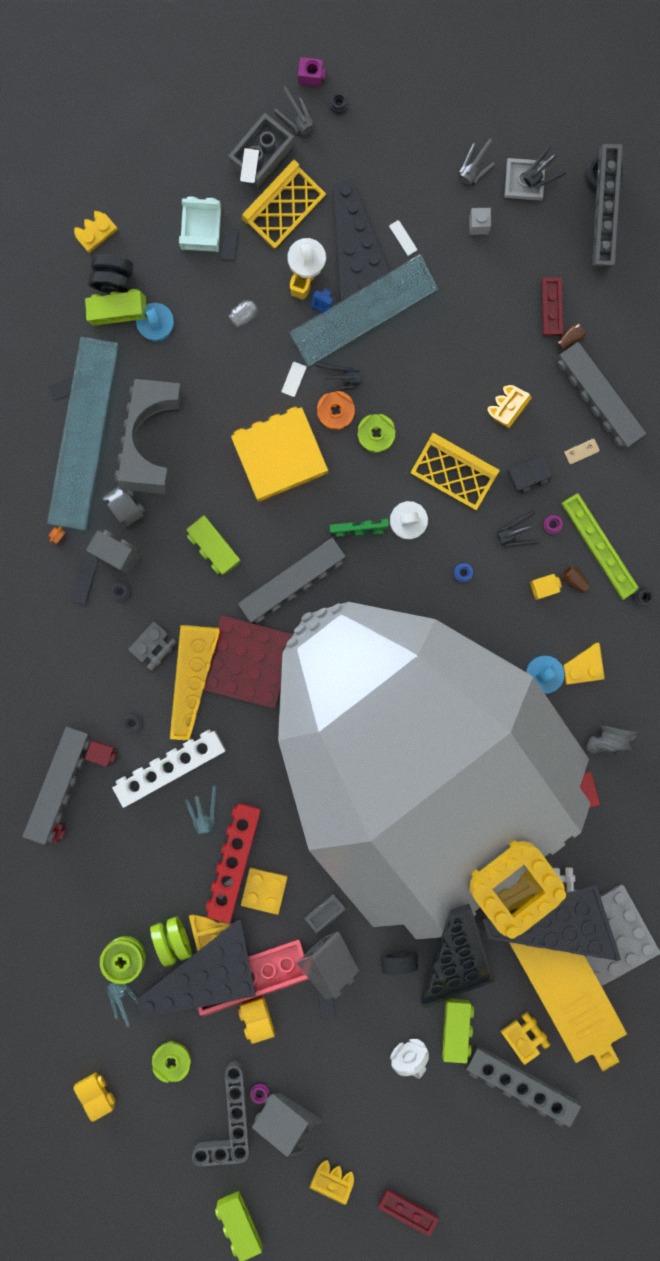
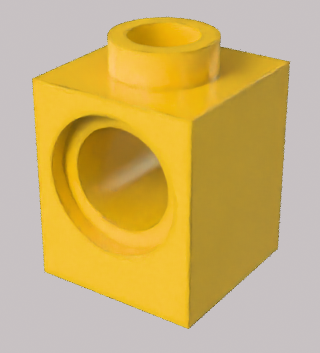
[530,574,562,600]

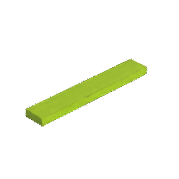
[561,493,639,600]

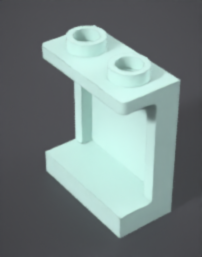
[179,197,221,252]

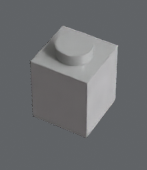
[469,208,491,235]

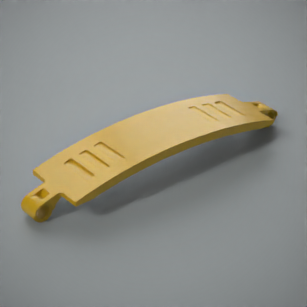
[497,870,627,1071]

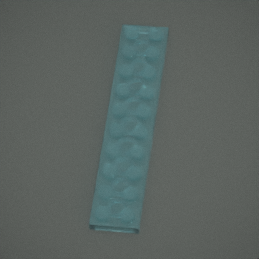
[47,337,119,530]

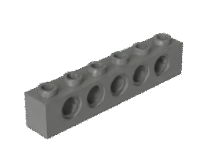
[592,144,622,267]
[465,1044,581,1127]

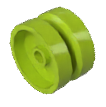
[150,916,192,967]
[100,936,146,984]

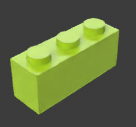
[85,289,147,326]
[186,516,241,576]
[442,998,474,1063]
[215,1191,263,1261]

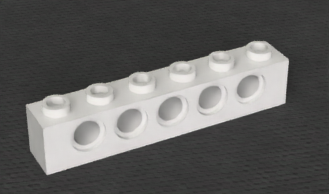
[112,729,227,808]

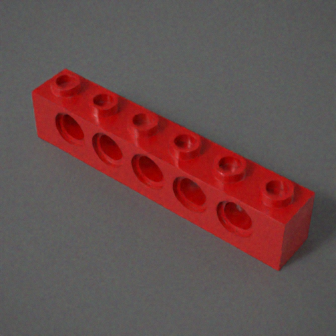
[205,802,262,923]

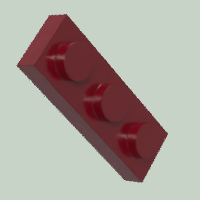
[541,277,563,336]
[378,1188,439,1237]

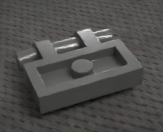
[128,621,178,671]

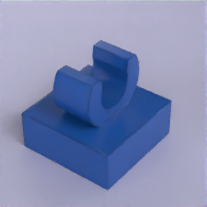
[311,288,333,315]

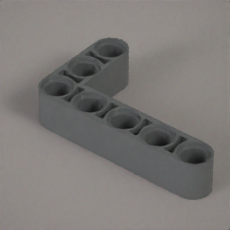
[192,1061,250,1166]

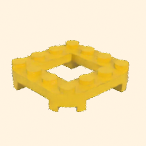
[468,840,566,939]

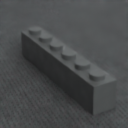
[557,342,646,450]
[238,538,346,624]
[22,727,91,846]

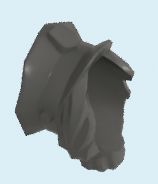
[587,725,638,755]

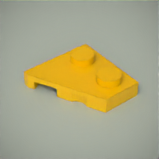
[563,643,605,685]
[189,914,232,951]

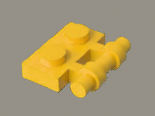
[501,1012,550,1065]

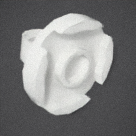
[288,238,326,278]
[390,501,428,540]
[390,1039,429,1078]

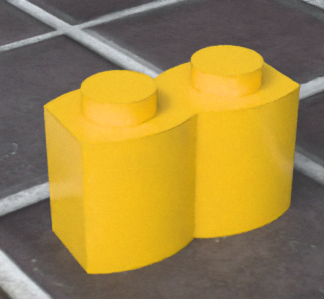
[290,273,315,300]
[238,996,275,1044]
[74,1072,115,1122]

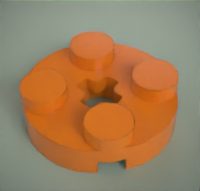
[317,391,355,430]

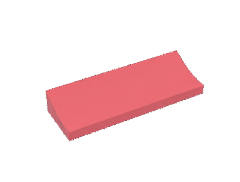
[198,940,310,1017]

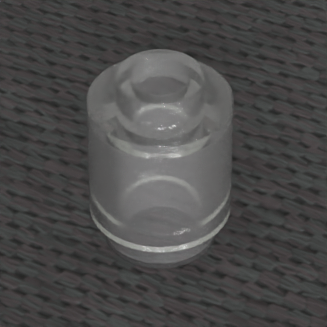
[229,299,258,327]

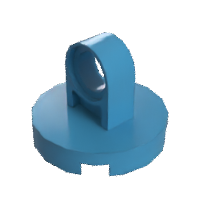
[136,303,175,342]
[526,656,564,694]

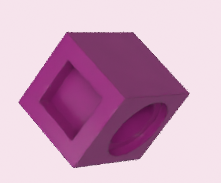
[298,57,326,87]

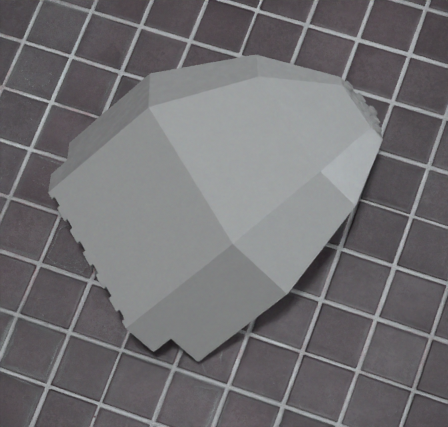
[278,602,591,939]

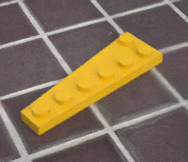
[170,625,219,740]

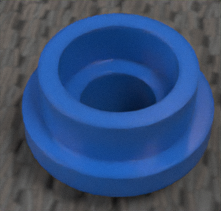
[454,563,473,582]

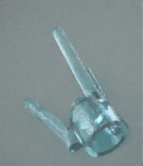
[185,785,216,834]
[106,983,138,1027]

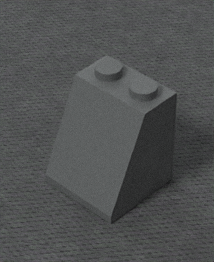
[297,931,359,999]
[252,1093,323,1157]

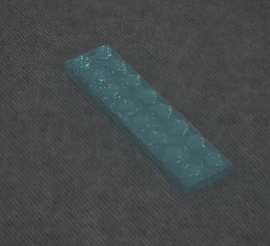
[289,255,438,366]

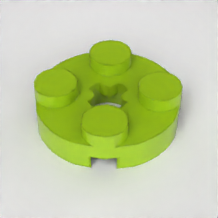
[357,414,395,453]
[152,1041,191,1083]

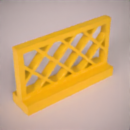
[241,160,326,250]
[411,433,500,510]

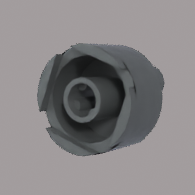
[103,486,145,528]

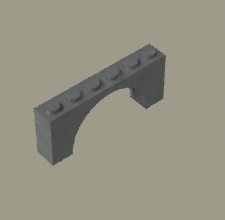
[115,379,182,494]

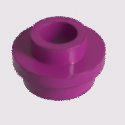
[543,515,563,534]
[250,1083,269,1104]

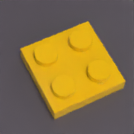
[241,867,288,915]

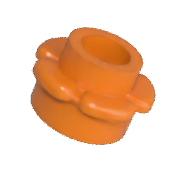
[48,526,65,544]

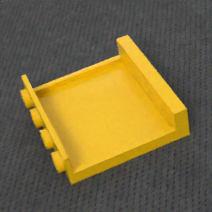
[231,407,328,502]

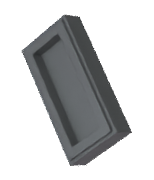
[304,894,346,934]

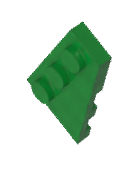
[330,519,389,538]

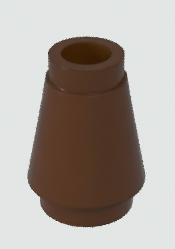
[557,323,586,350]
[562,565,590,593]

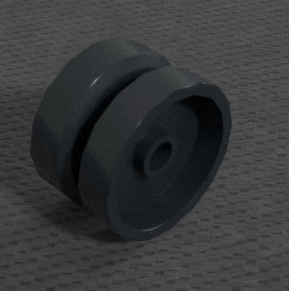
[88,254,134,293]

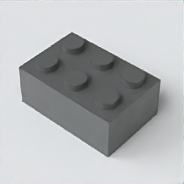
[228,113,295,188]
[86,530,140,575]

